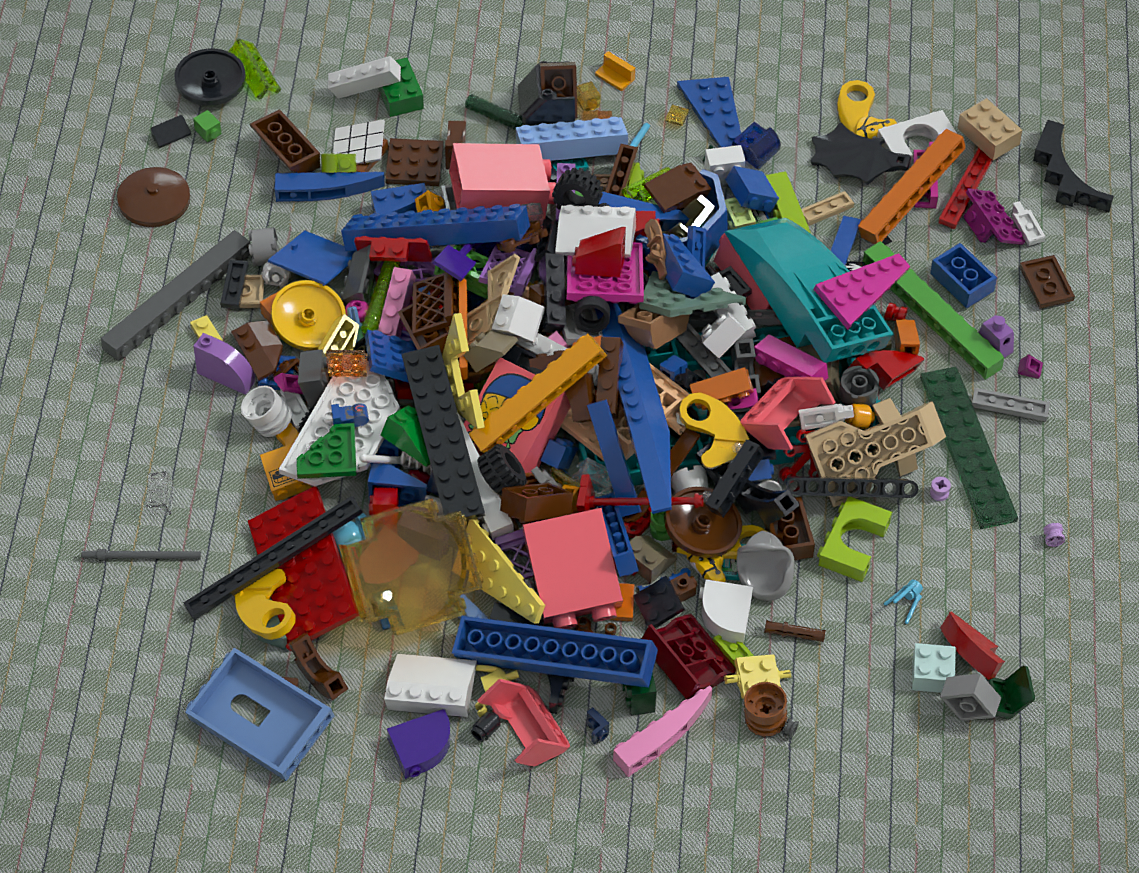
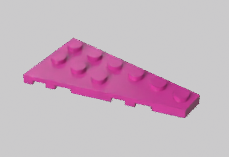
[813,253,910,330]

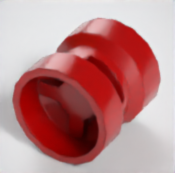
[884,302,908,322]

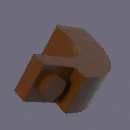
[288,633,348,700]

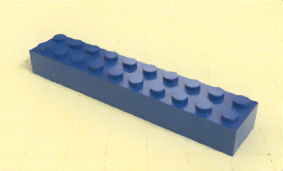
[341,204,530,251]
[452,616,658,688]

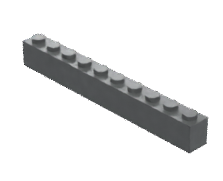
[101,230,250,361]

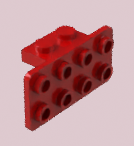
[354,236,432,262]

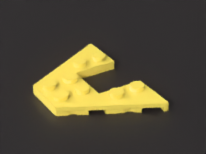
[442,313,485,429]

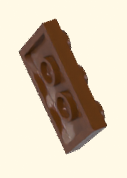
[1019,255,1075,309]

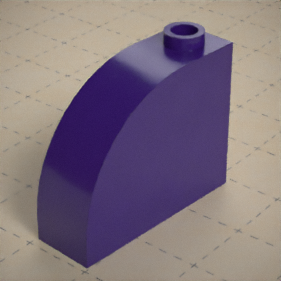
[387,709,451,779]

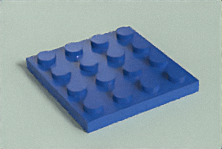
[365,329,417,383]

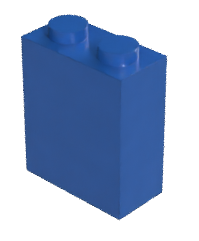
[725,166,779,212]

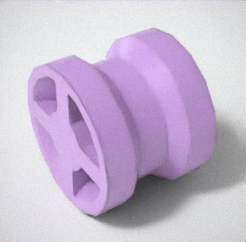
[930,477,951,501]
[1043,523,1065,547]

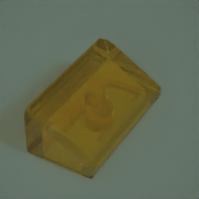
[551,467,580,487]

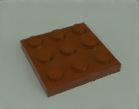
[385,138,444,186]

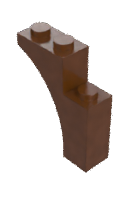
[445,121,466,169]
[529,350,596,423]

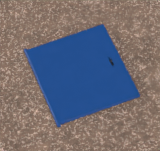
[268,230,356,286]

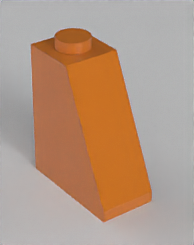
[894,319,920,355]

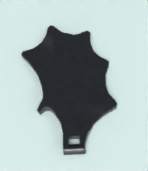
[810,123,912,185]

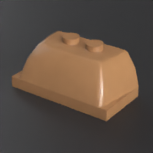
[618,304,690,349]

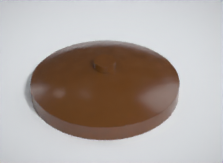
[117,167,190,227]
[664,487,742,558]

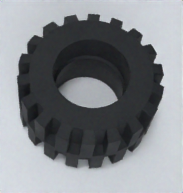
[552,168,603,210]
[477,444,527,496]

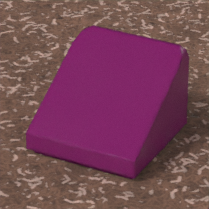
[1017,354,1043,379]

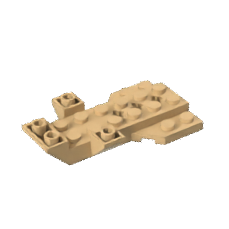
[804,398,946,507]

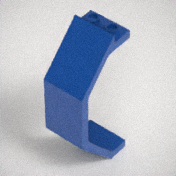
[635,169,728,277]

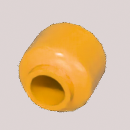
[845,404,875,429]

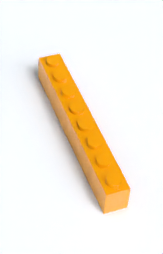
[469,334,607,453]

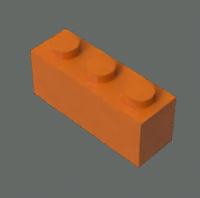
[690,367,754,410]

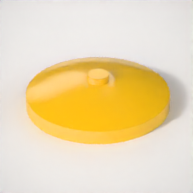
[271,280,346,351]

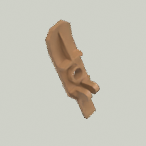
[644,219,667,280]

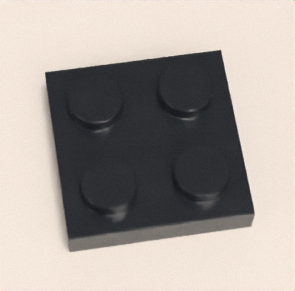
[633,576,685,628]

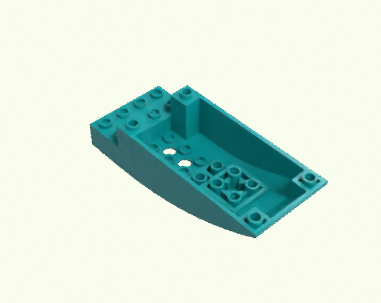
[725,218,893,363]

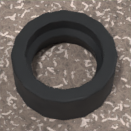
[574,296,610,333]

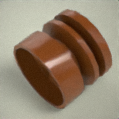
[744,682,787,737]

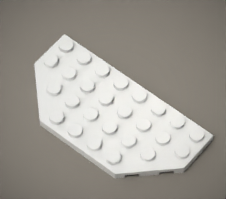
[279,353,400,486]

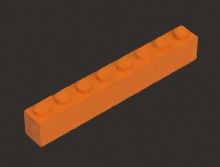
[858,129,965,244]

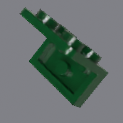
[985,665,1035,719]

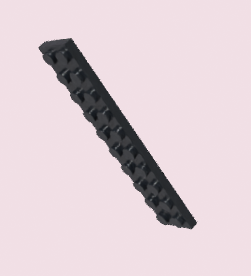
[401,345,485,525]

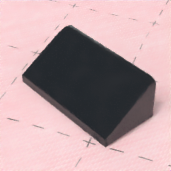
[151,115,191,148]

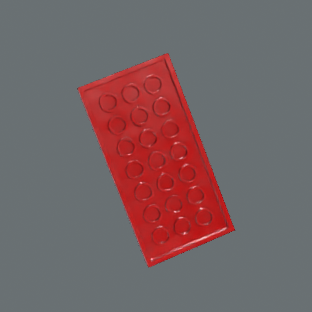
[248,486,360,651]

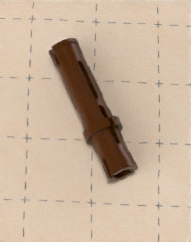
[764,620,826,643]

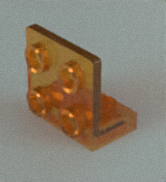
[326,350,368,377]

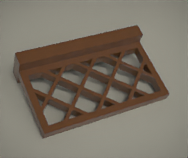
[412,272,459,337]

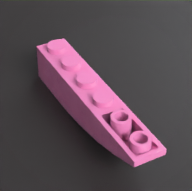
[378,267,416,338]
[613,686,712,777]

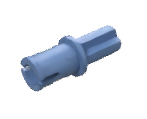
[347,306,363,343]

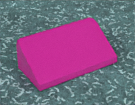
[274,373,304,395]

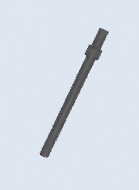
[81,549,201,561]

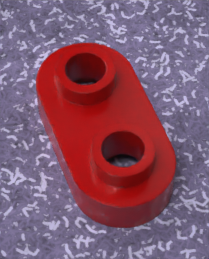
[624,507,651,538]

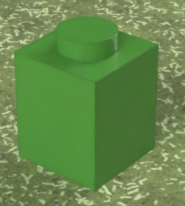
[193,110,222,142]

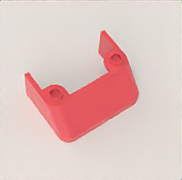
[740,377,835,450]
[477,679,570,767]

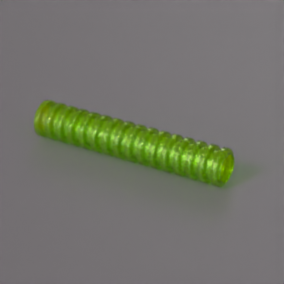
[361,261,401,334]

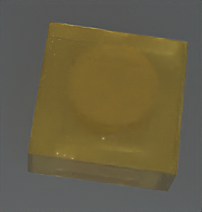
[666,104,689,126]

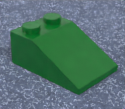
[380,405,430,467]

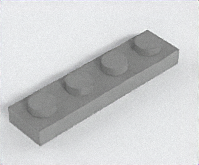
[971,388,1050,422]

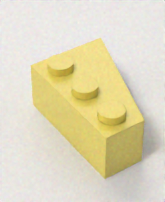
[318,314,359,371]

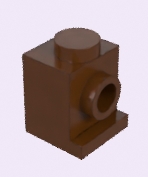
[671,573,697,603]

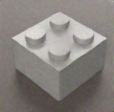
[940,673,1001,721]

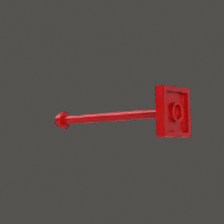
[576,474,704,512]

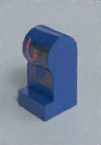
[331,403,369,427]

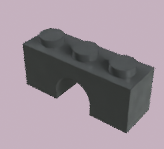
[730,339,761,397]

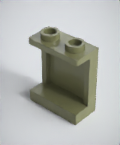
[665,195,715,238]

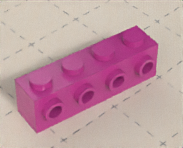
[754,335,828,381]

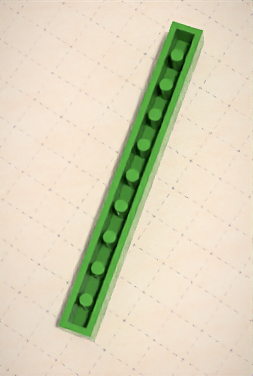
[862,241,1004,380]

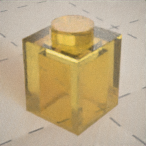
[577,81,601,112]

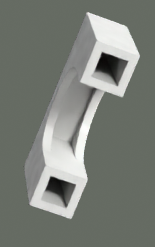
[877,110,956,167]

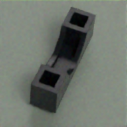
[539,253,566,333]

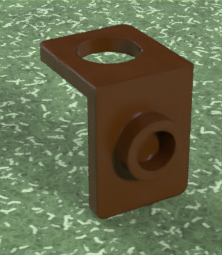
[273,358,300,377]

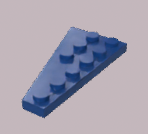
[677,77,746,161]

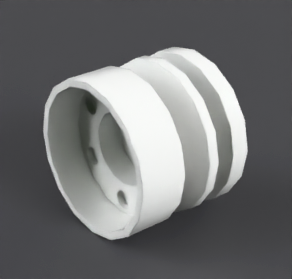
[241,386,292,437]

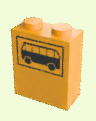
[260,443,312,501]

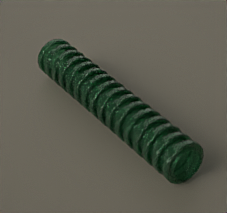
[465,94,534,130]

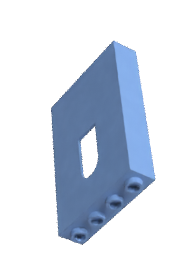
[185,648,334,781]

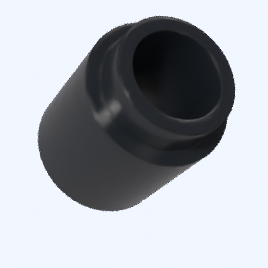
[471,712,501,742]

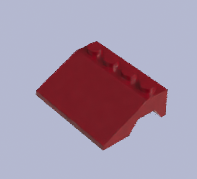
[641,614,736,699]

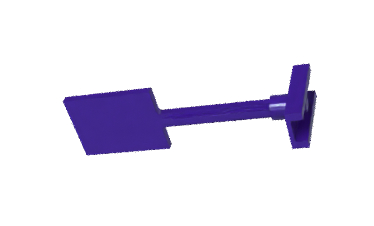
[433,242,487,281]

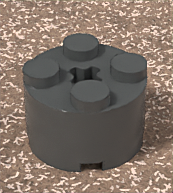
[839,366,879,407]

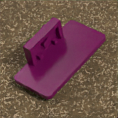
[963,189,1025,245]

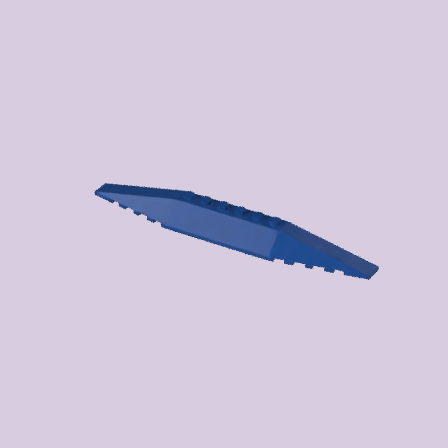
[595,301,672,514]

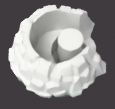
[261,262,291,288]

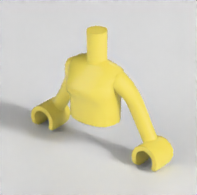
[475,665,520,717]

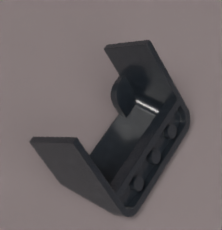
[518,61,575,125]

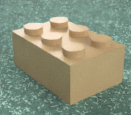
[958,98,1022,160]

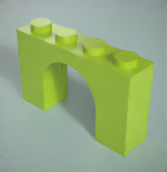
[817,496,892,582]

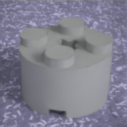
[248,227,279,267]

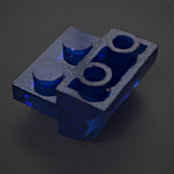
[732,121,781,170]

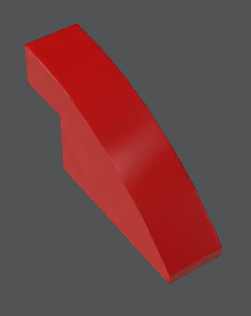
[848,350,925,390]
[940,611,1005,680]

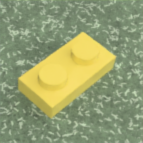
[190,315,223,341]

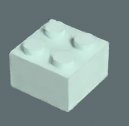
[912,643,956,693]

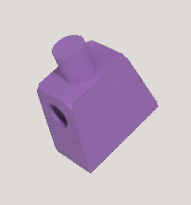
[978,315,1014,358]

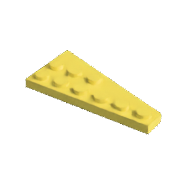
[452,518,545,624]

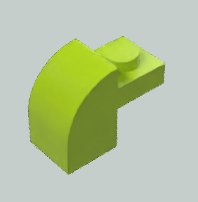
[321,153,356,173]

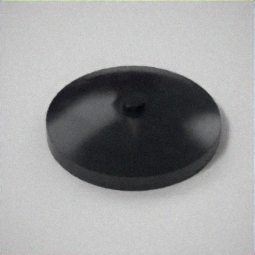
[174,48,246,106]

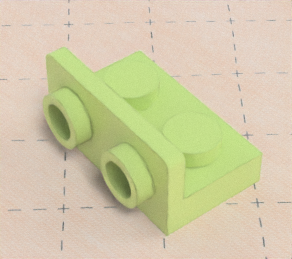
[725,197,756,230]

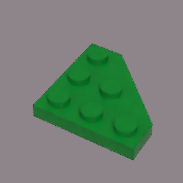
[296,423,357,479]

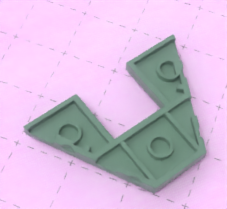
[639,271,746,317]

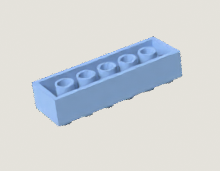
[516,117,628,161]

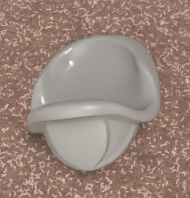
[737,531,795,601]

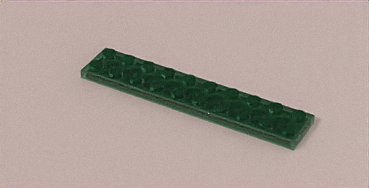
[920,366,1018,529]

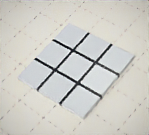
[333,119,385,165]

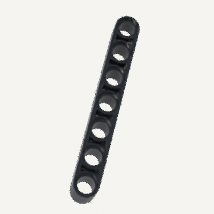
[783,476,919,498]

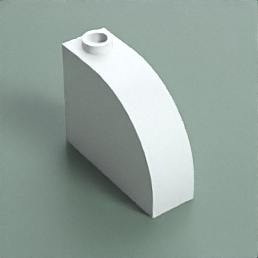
[699,579,753,644]

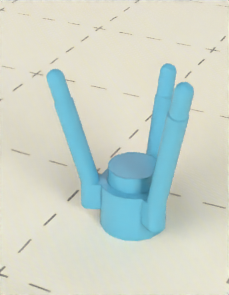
[884,579,923,624]

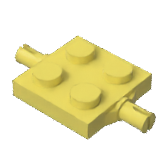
[724,654,791,699]

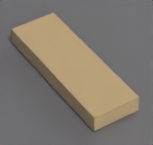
[801,191,854,226]

